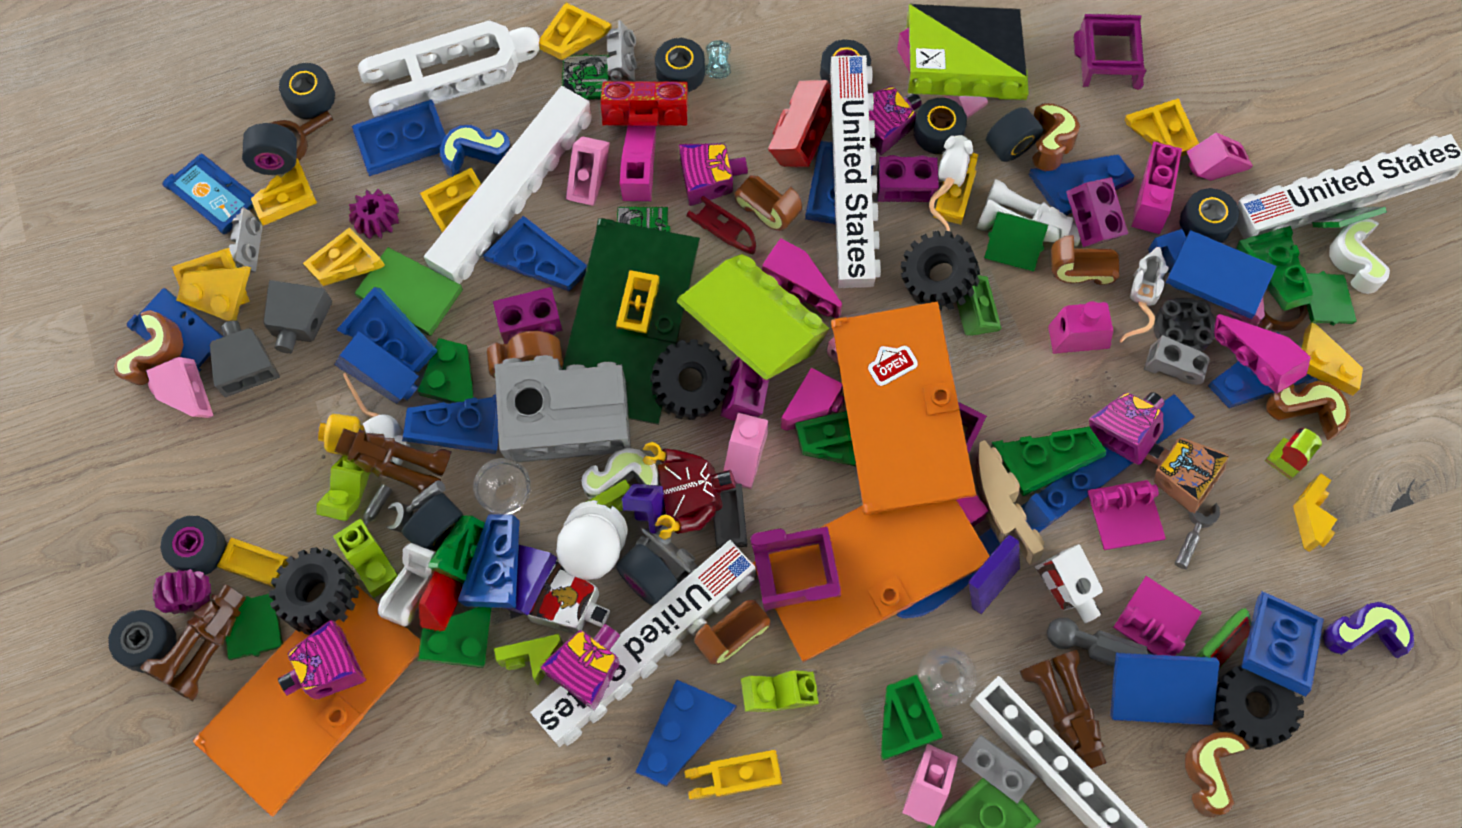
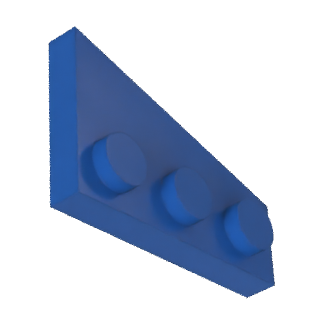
[1029,154,1135,216]
[483,215,587,291]
[336,287,437,372]
[1208,332,1318,408]
[402,394,499,454]
[458,514,520,608]
[635,679,737,787]

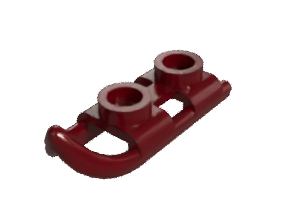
[686,196,756,255]

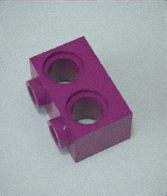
[877,155,939,202]
[1066,177,1128,248]
[493,287,563,344]
[720,356,769,421]

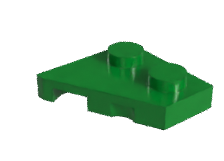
[418,338,474,404]
[795,411,856,467]
[428,516,485,584]
[417,607,492,668]
[880,674,943,761]

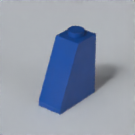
[334,331,419,404]

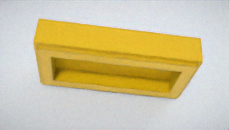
[217,537,289,588]

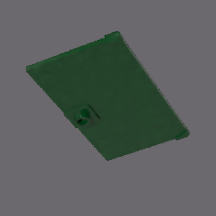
[562,218,700,425]

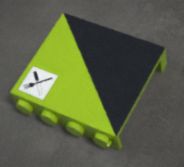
[906,4,1027,99]

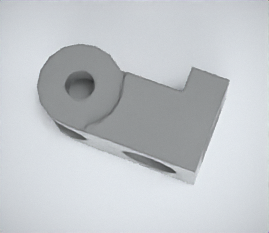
[1144,335,1210,385]

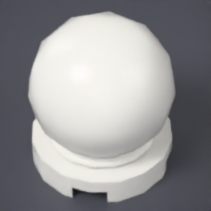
[557,500,628,580]

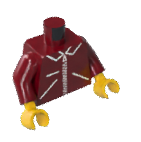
[643,442,736,540]

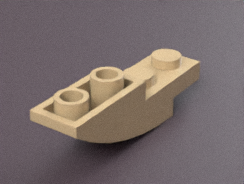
[976,440,1044,565]

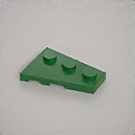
[1236,226,1314,311]
[991,426,1106,496]

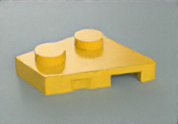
[1125,98,1199,157]
[251,158,317,226]
[420,168,482,233]
[1301,323,1363,396]

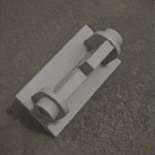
[607,20,637,81]
[229,207,263,273]
[636,528,699,584]
[961,735,1037,803]

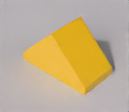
[616,270,659,334]

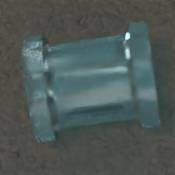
[706,40,731,78]

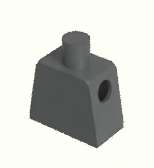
[264,280,332,354]
[210,321,280,398]

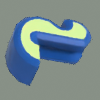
[440,125,511,177]

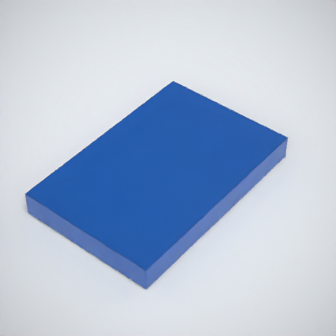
[352,99,446,177]
[805,141,876,225]
[1165,230,1276,320]
[1241,591,1324,697]
[1110,653,1219,725]

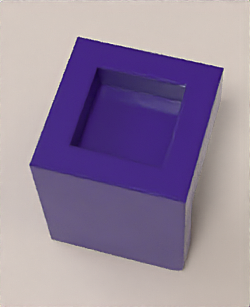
[622,484,666,534]

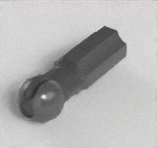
[1047,617,1148,667]

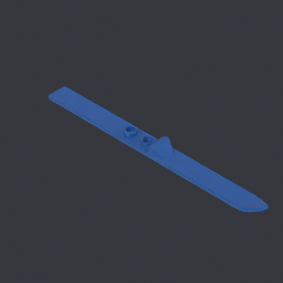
[896,394,1195,619]

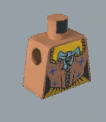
[1145,438,1229,514]

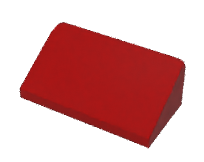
[419,571,463,631]

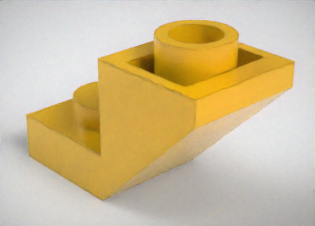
[1293,473,1338,552]

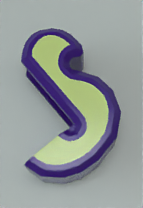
[1323,602,1414,658]

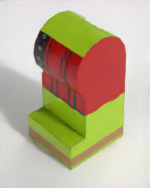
[1264,428,1322,480]

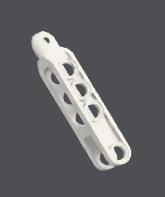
[358,20,540,117]

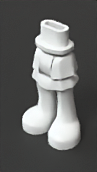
[976,179,1080,247]

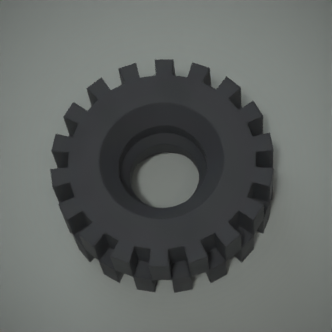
[900,231,980,311]
[650,339,730,420]
[269,547,359,635]
[1213,664,1304,750]

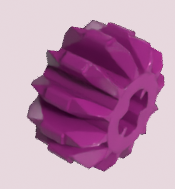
[348,189,399,239]
[153,569,211,615]

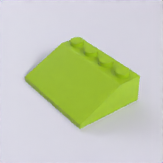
[677,254,830,380]

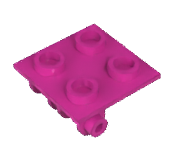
[1087,480,1166,550]
[1113,576,1202,656]

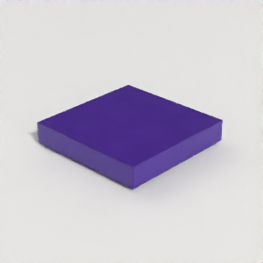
[969,535,1020,614]
[505,544,557,616]

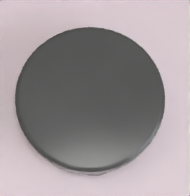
[1154,298,1216,352]

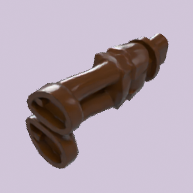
[334,428,452,494]
[140,584,246,701]
[1019,649,1107,769]

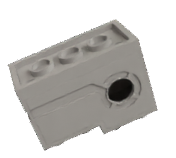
[495,355,631,463]

